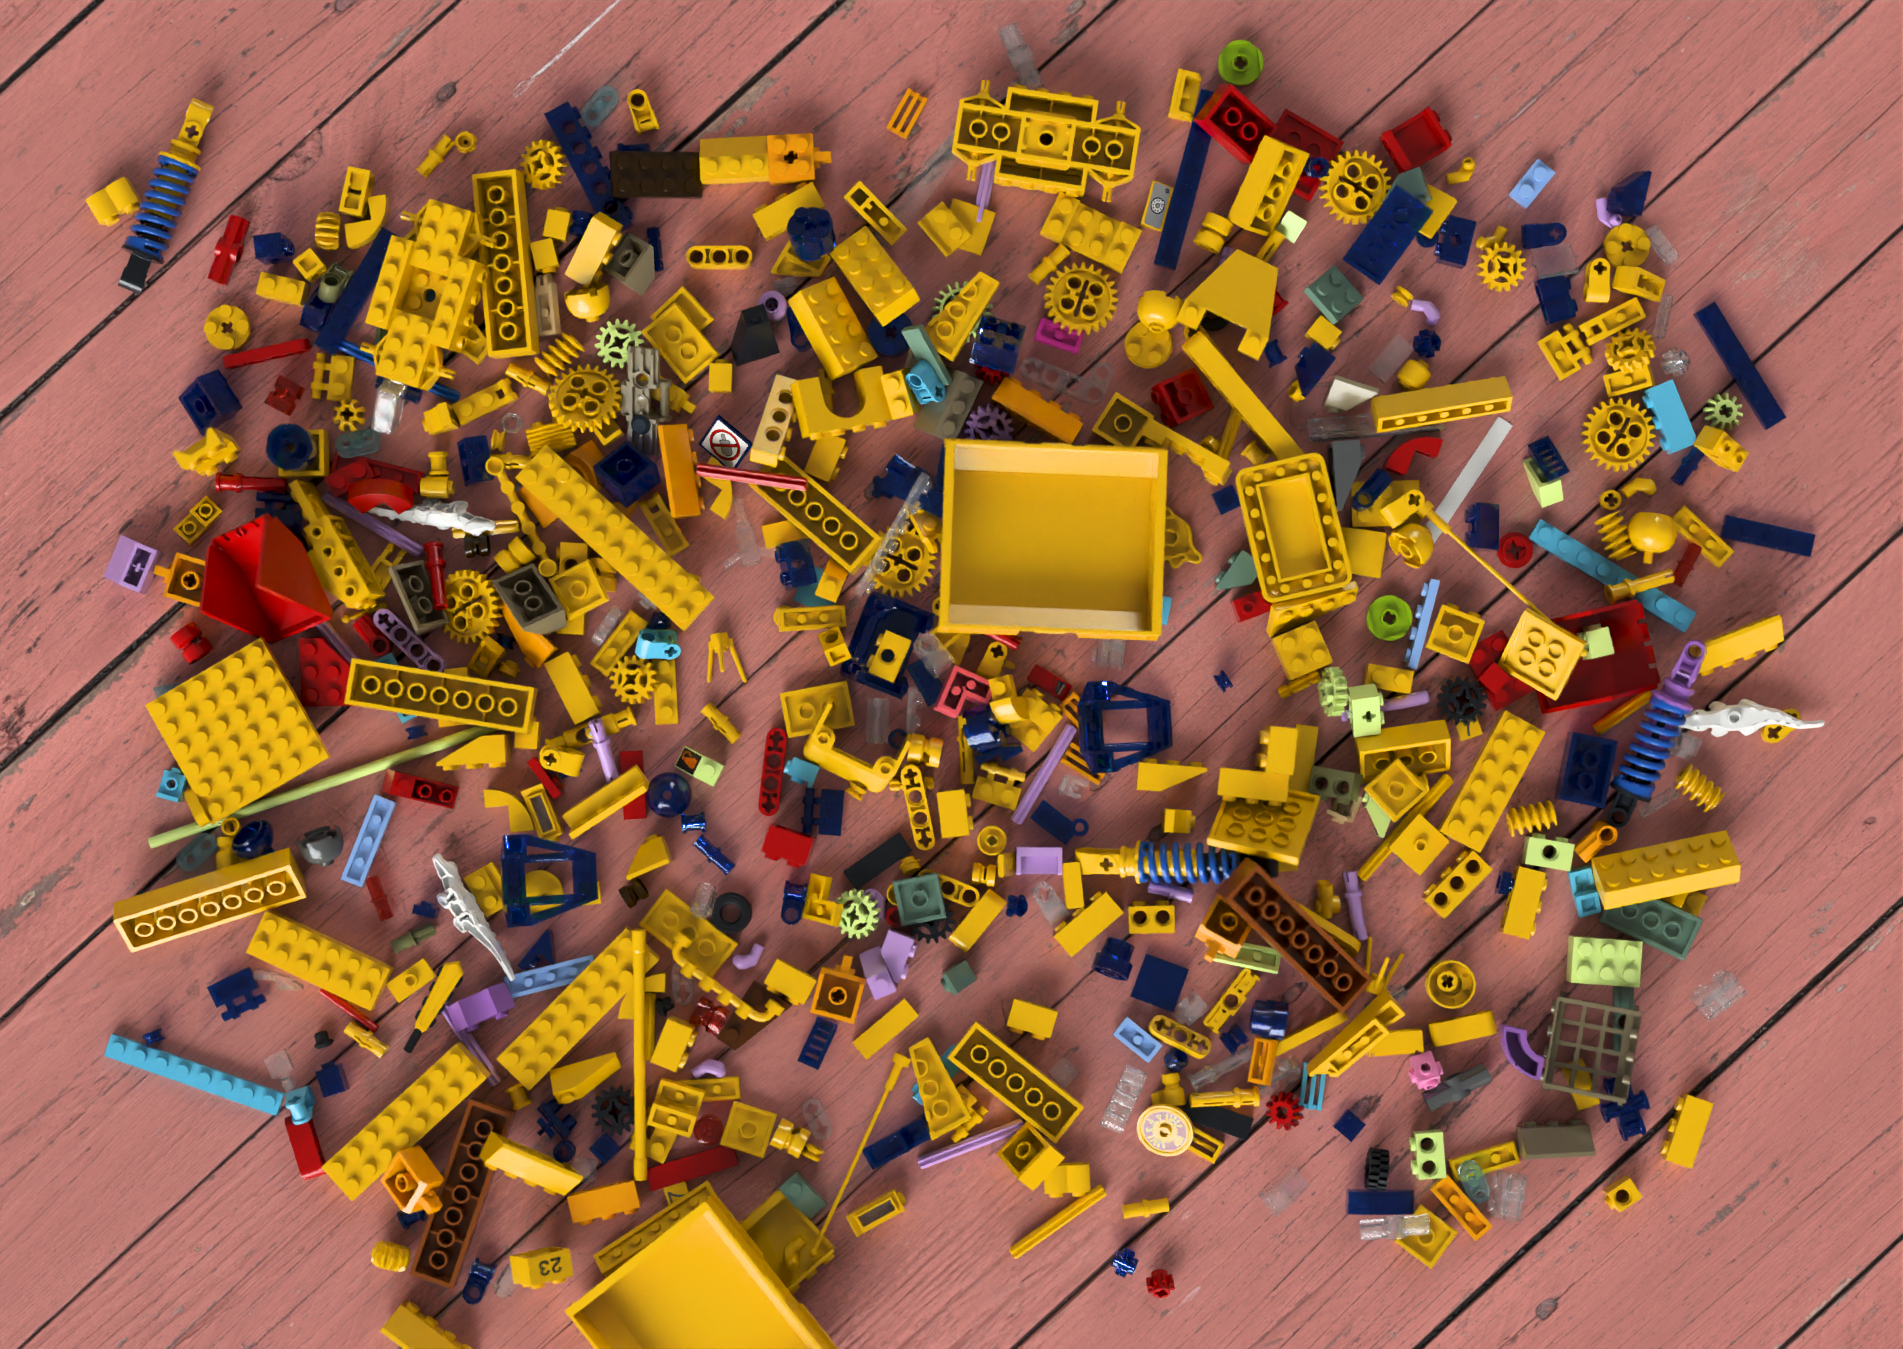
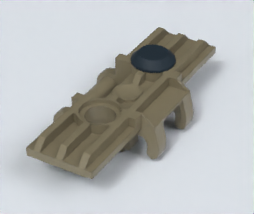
[621,346,672,456]

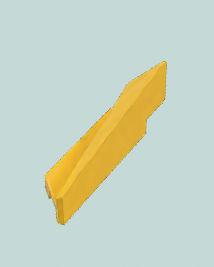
[1306,989,1406,1077]

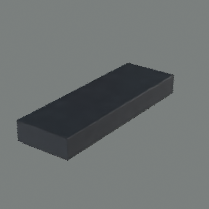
[843,832,912,890]
[1183,1095,1254,1140]

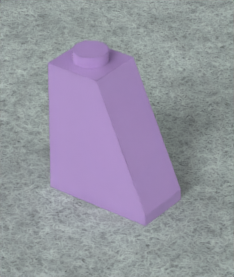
[859,945,897,1000]

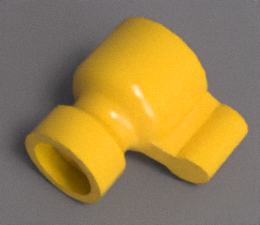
[215,836,250,869]
[1151,1072,1186,1106]

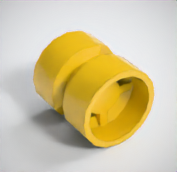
[1193,212,1233,254]
[493,536,537,574]
[588,558,617,592]
[907,733,944,768]
[977,825,1007,856]
[769,1118,811,1158]

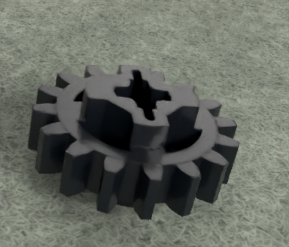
[1437,676,1487,726]
[907,898,955,944]
[591,1085,634,1136]

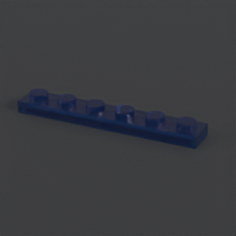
[314,227,400,356]
[1693,302,1786,430]

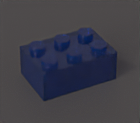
[1554,732,1618,809]

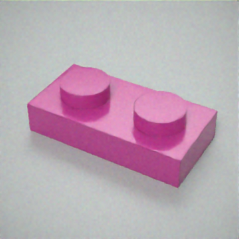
[1034,318,1084,355]

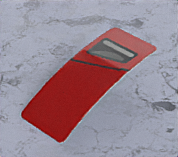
[1027,664,1072,701]

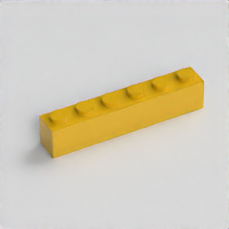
[1370,376,1513,433]

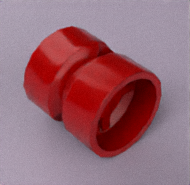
[170,622,214,665]

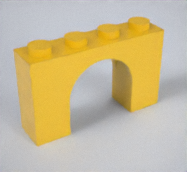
[790,366,892,441]

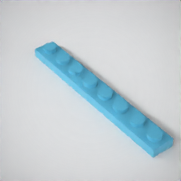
[1528,519,1696,633]
[104,1033,286,1116]

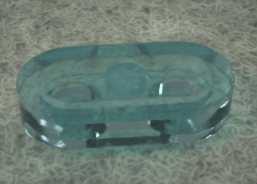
[581,86,619,127]
[335,429,382,458]
[177,833,219,871]
[1458,1160,1491,1204]

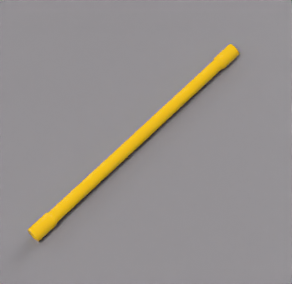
[632,929,647,1181]

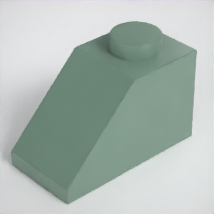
[779,1170,828,1219]

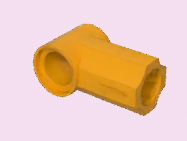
[1574,820,1618,863]

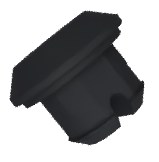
[655,996,675,1017]
[314,1030,334,1049]

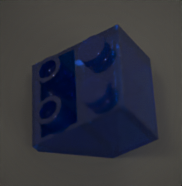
[969,314,1026,374]
[1464,502,1499,551]

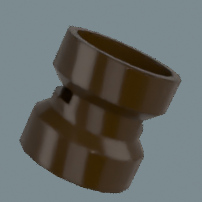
[464,534,491,558]
[618,877,650,908]

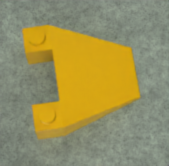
[1176,249,1278,361]

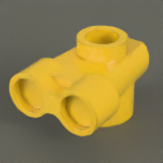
[1314,880,1341,919]

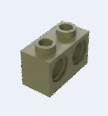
[1308,765,1363,805]

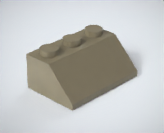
[913,366,983,441]
[388,560,450,636]
[492,563,567,635]
[1516,1119,1596,1160]

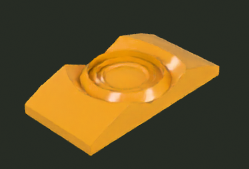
[518,440,618,529]

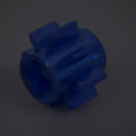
[1413,329,1441,358]
[1111,1248,1139,1278]

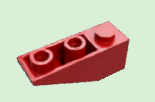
[381,769,459,809]

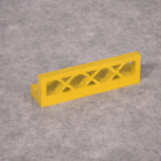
[562,764,650,839]

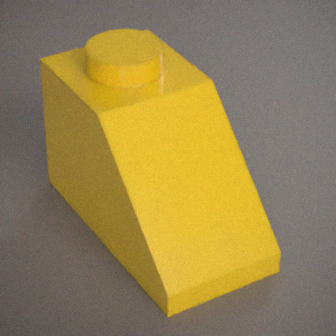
[815,557,849,604]

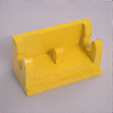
[1168,68,1202,122]

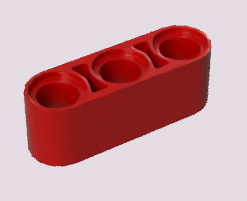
[285,1115,326,1181]

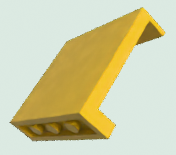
[739,1188,836,1294]

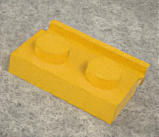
[917,201,972,258]
[463,861,516,918]

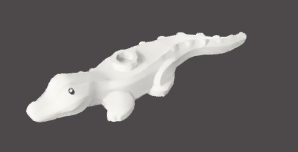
[368,499,497,536]
[1679,698,1825,737]
[432,854,515,981]

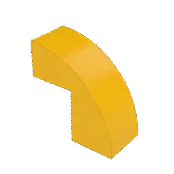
[344,194,390,250]
[701,456,734,520]
[483,789,536,833]
[618,972,667,1019]

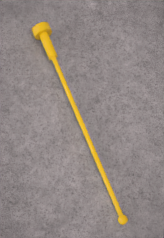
[1416,500,1587,657]
[809,1052,911,1257]

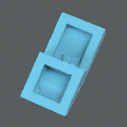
[1567,865,1602,918]

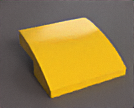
[1341,527,1387,579]
[647,1077,705,1138]

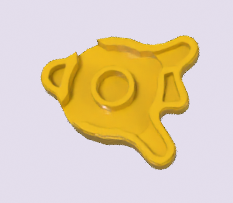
[1164,507,1203,569]

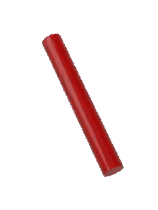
[319,988,379,1033]

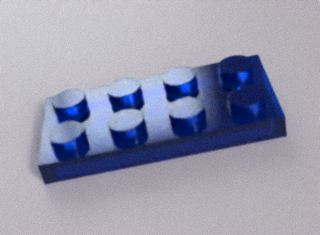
[1342,184,1434,285]

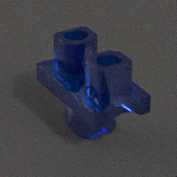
[536,1098,577,1140]

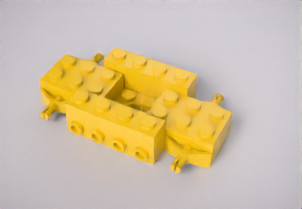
[952,80,1141,202]
[360,198,497,391]

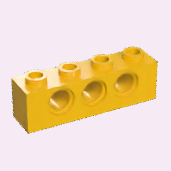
[750,374,797,468]
[554,542,590,636]

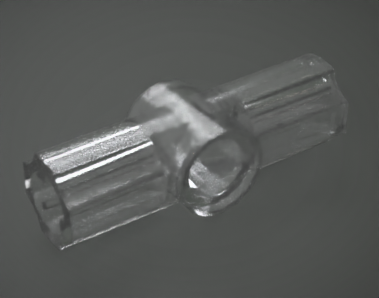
[998,23,1044,91]
[1359,1214,1431,1241]

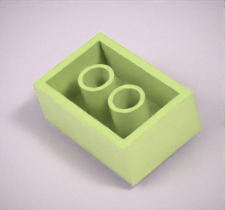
[1566,935,1643,988]

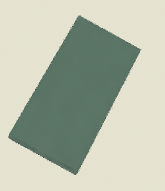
[1599,899,1704,961]

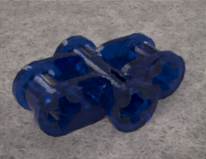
[1599,1077,1650,1142]

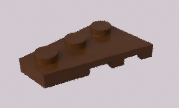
[717,980,792,1050]

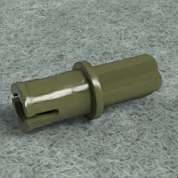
[391,923,437,954]

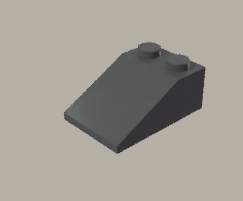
[1327,439,1365,513]

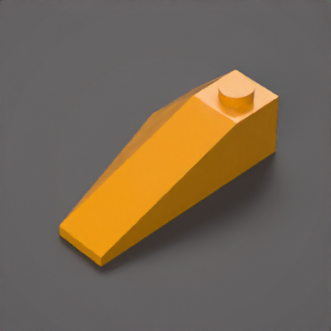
[491,584,560,668]

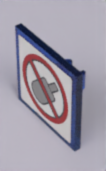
[698,415,753,468]

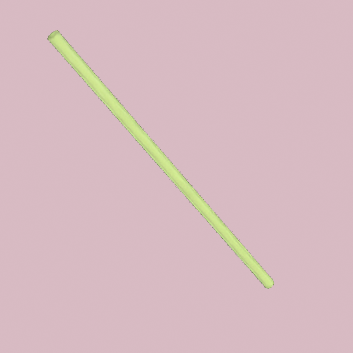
[148,726,497,849]

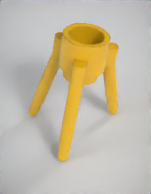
[707,632,747,683]
[1365,937,1404,995]

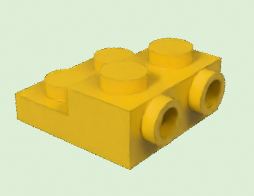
[1425,603,1485,664]
[998,687,1063,752]

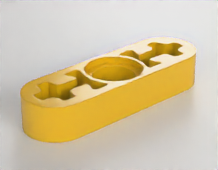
[1148,1015,1212,1059]

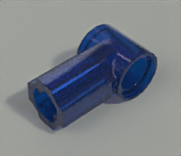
[786,307,812,352]
[885,453,933,496]
[1351,468,1393,512]

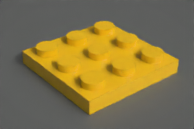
[1497,608,1587,701]

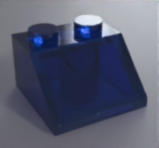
[178,369,243,436]

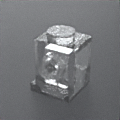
[1668,732,1702,761]
[1173,990,1210,1026]

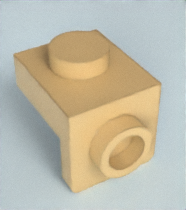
[1326,788,1363,825]

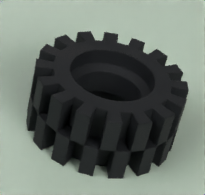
[1364,1148,1390,1191]

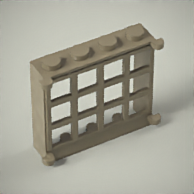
[1540,991,1643,1106]

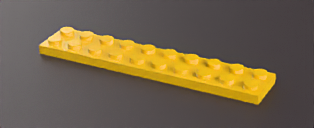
[515,444,715,632]

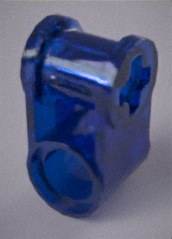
[1521,223,1567,249]
[781,880,809,925]
[462,1257,498,1304]

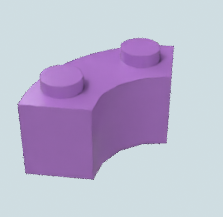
[446,982,516,1033]
[1499,1023,1545,1081]

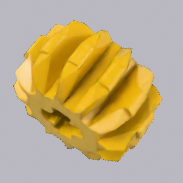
[315,212,342,251]
[371,1241,411,1272]

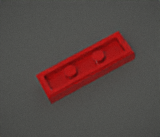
[620,750,647,820]

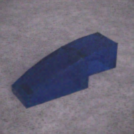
[862,1114,931,1170]
[1346,1189,1414,1215]

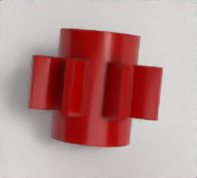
[1146,1269,1175,1298]

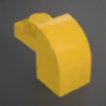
[988,674,1030,724]

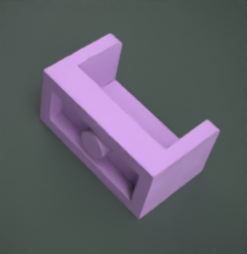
[1016,847,1062,875]

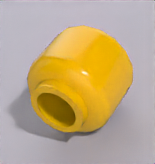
[1397,359,1431,392]

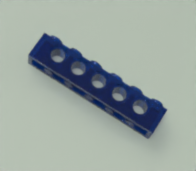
[544,102,634,233]

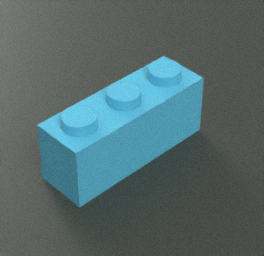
[1642,379,1697,455]

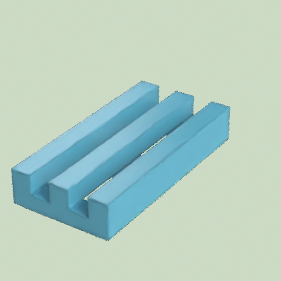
[1298,1062,1326,1111]

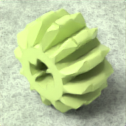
[1703,393,1743,431]

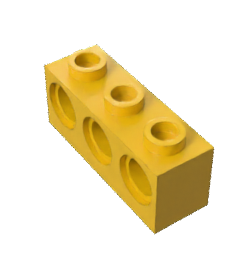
[1422,850,1493,919]

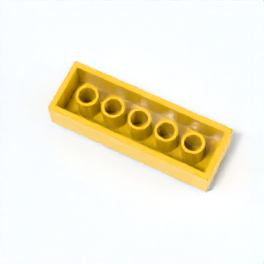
[748,456,884,576]
[1437,710,1546,853]
[1592,830,1741,910]
[246,909,395,1011]
[947,1019,1084,1144]

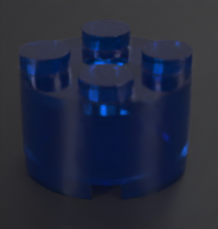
[787,207,836,261]
[868,313,913,358]
[266,424,318,472]
[962,703,1012,754]

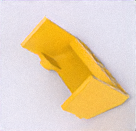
[803,695,912,792]

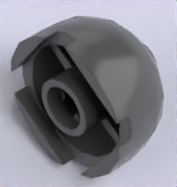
[296,825,344,867]

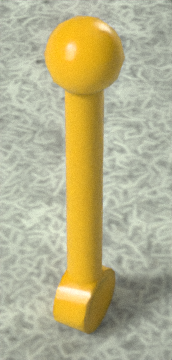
[342,603,388,624]

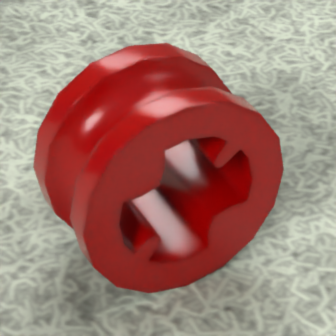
[886,906,901,927]

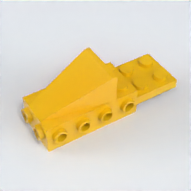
[289,480,386,610]

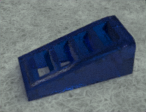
[1528,436,1569,482]
[797,1016,838,1070]

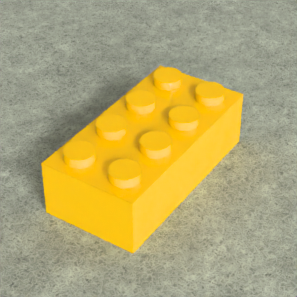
[829,226,920,327]
[788,277,878,381]

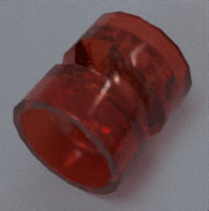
[264,374,306,417]
[689,996,731,1037]

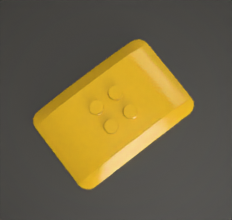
[1235,453,1352,603]

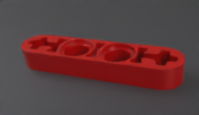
[222,338,311,369]
[758,728,787,816]

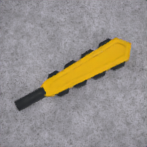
[403,961,464,1053]

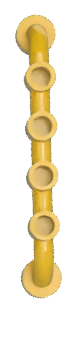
[485,457,558,577]
[672,930,785,1022]

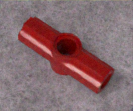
[208,214,251,286]

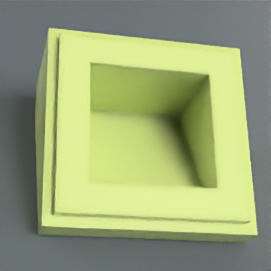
[1276,210,1307,244]

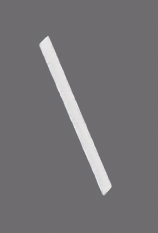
[1404,417,1513,558]

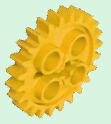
[1318,150,1391,225]
[1044,262,1118,336]
[548,364,622,433]
[1580,398,1656,472]
[864,524,937,599]
[443,569,503,644]

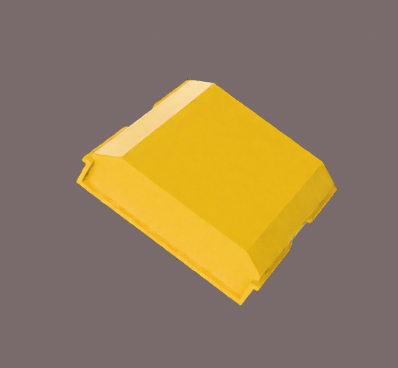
[937,438,1168,641]
[565,1192,838,1349]

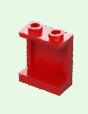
[1379,106,1452,174]

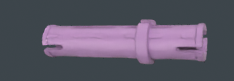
[588,718,619,783]
[1342,870,1368,940]

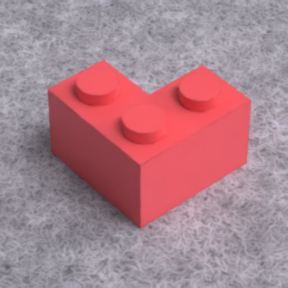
[933,665,992,718]

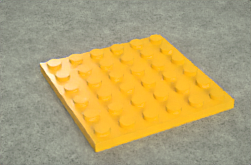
[145,637,331,825]

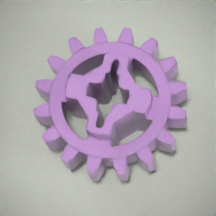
[965,403,1014,441]

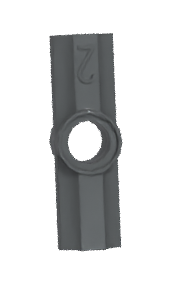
[1421,1063,1492,1112]

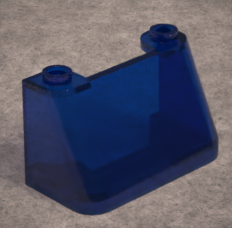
[840,591,935,699]

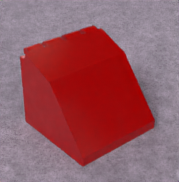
[199,513,333,644]
[1536,599,1661,714]

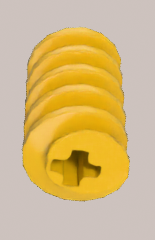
[534,332,586,380]
[1594,510,1637,561]
[1675,763,1726,812]
[1506,800,1557,837]

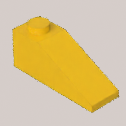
[841,180,908,246]
[549,1052,622,1104]

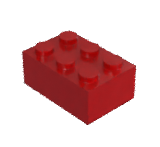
[1193,84,1279,164]
[761,823,817,869]

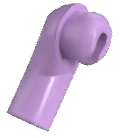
[1595,198,1622,228]
[1410,299,1441,325]
[864,889,886,920]
[732,943,765,970]
[691,1059,726,1079]

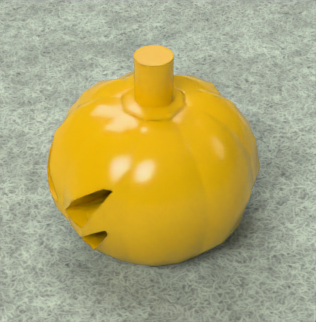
[1625,512,1677,564]

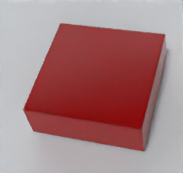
[1478,662,1511,694]

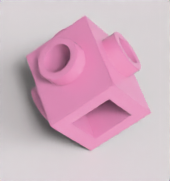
[1408,1051,1443,1090]

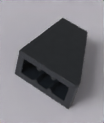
[730,303,780,366]

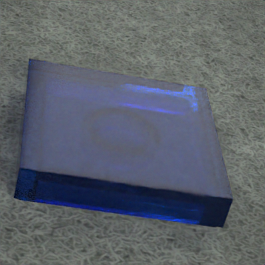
[1130,953,1189,1012]

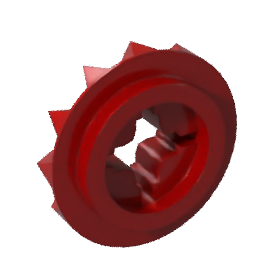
[1496,532,1533,568]

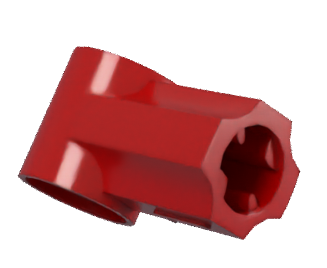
[352,613,394,657]

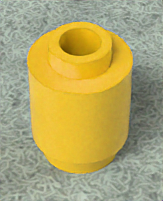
[420,476,455,499]

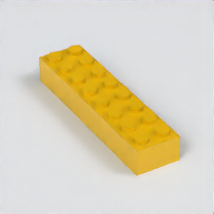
[472,169,540,359]
[344,658,538,733]
[113,848,307,953]
[496,925,660,1091]
[321,1041,492,1201]

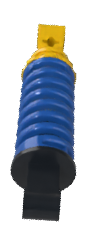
[118,97,215,294]
[1075,840,1279,884]

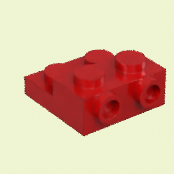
[1151,367,1214,429]

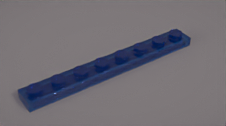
[1153,88,1214,270]

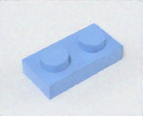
[1508,159,1555,209]
[1112,1016,1163,1063]

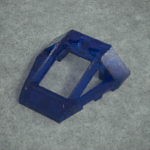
[1077,681,1173,774]
[500,834,598,928]

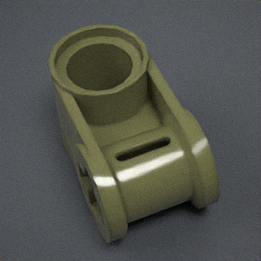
[318,261,356,303]

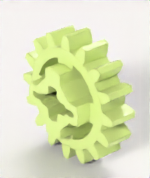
[595,319,645,369]
[1317,667,1349,716]
[835,888,881,939]

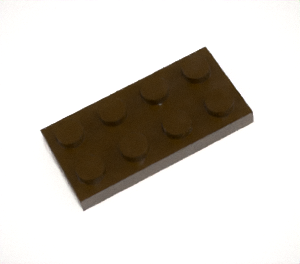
[609,151,702,199]

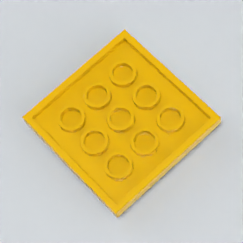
[1207,789,1321,865]

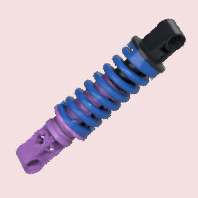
[1607,639,1707,828]

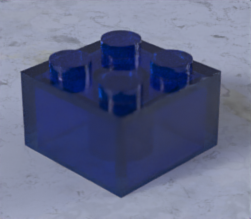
[593,440,661,508]

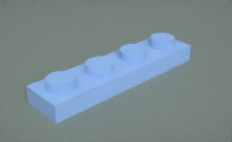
[1403,578,1440,670]
[341,794,397,887]
[503,954,594,998]

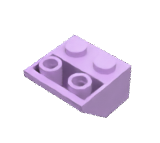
[103,535,164,594]
[881,928,917,983]

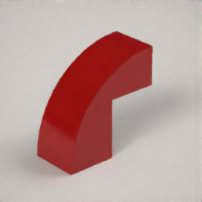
[1382,437,1443,476]
[347,478,414,514]

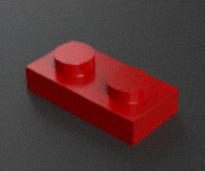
[324,456,376,498]
[527,757,564,799]

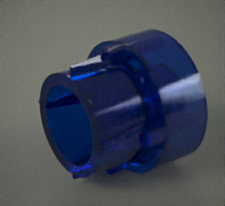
[1091,937,1135,981]
[1249,1000,1289,1041]

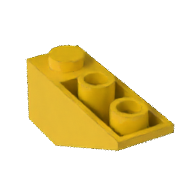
[1136,758,1208,791]

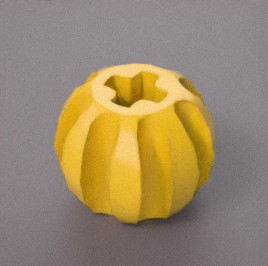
[332,398,366,432]

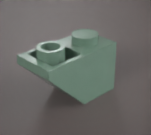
[1382,167,1432,215]
[1214,550,1257,591]
[940,958,977,995]

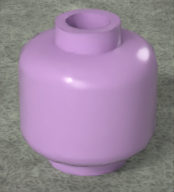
[757,290,788,322]

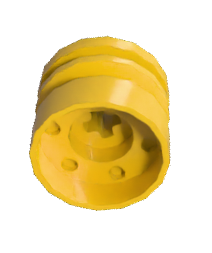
[1424,959,1476,1009]

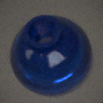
[646,772,692,818]
[231,820,274,860]

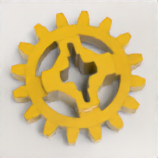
[519,140,568,190]
[1476,242,1526,292]
[1604,328,1656,373]
[609,655,660,705]

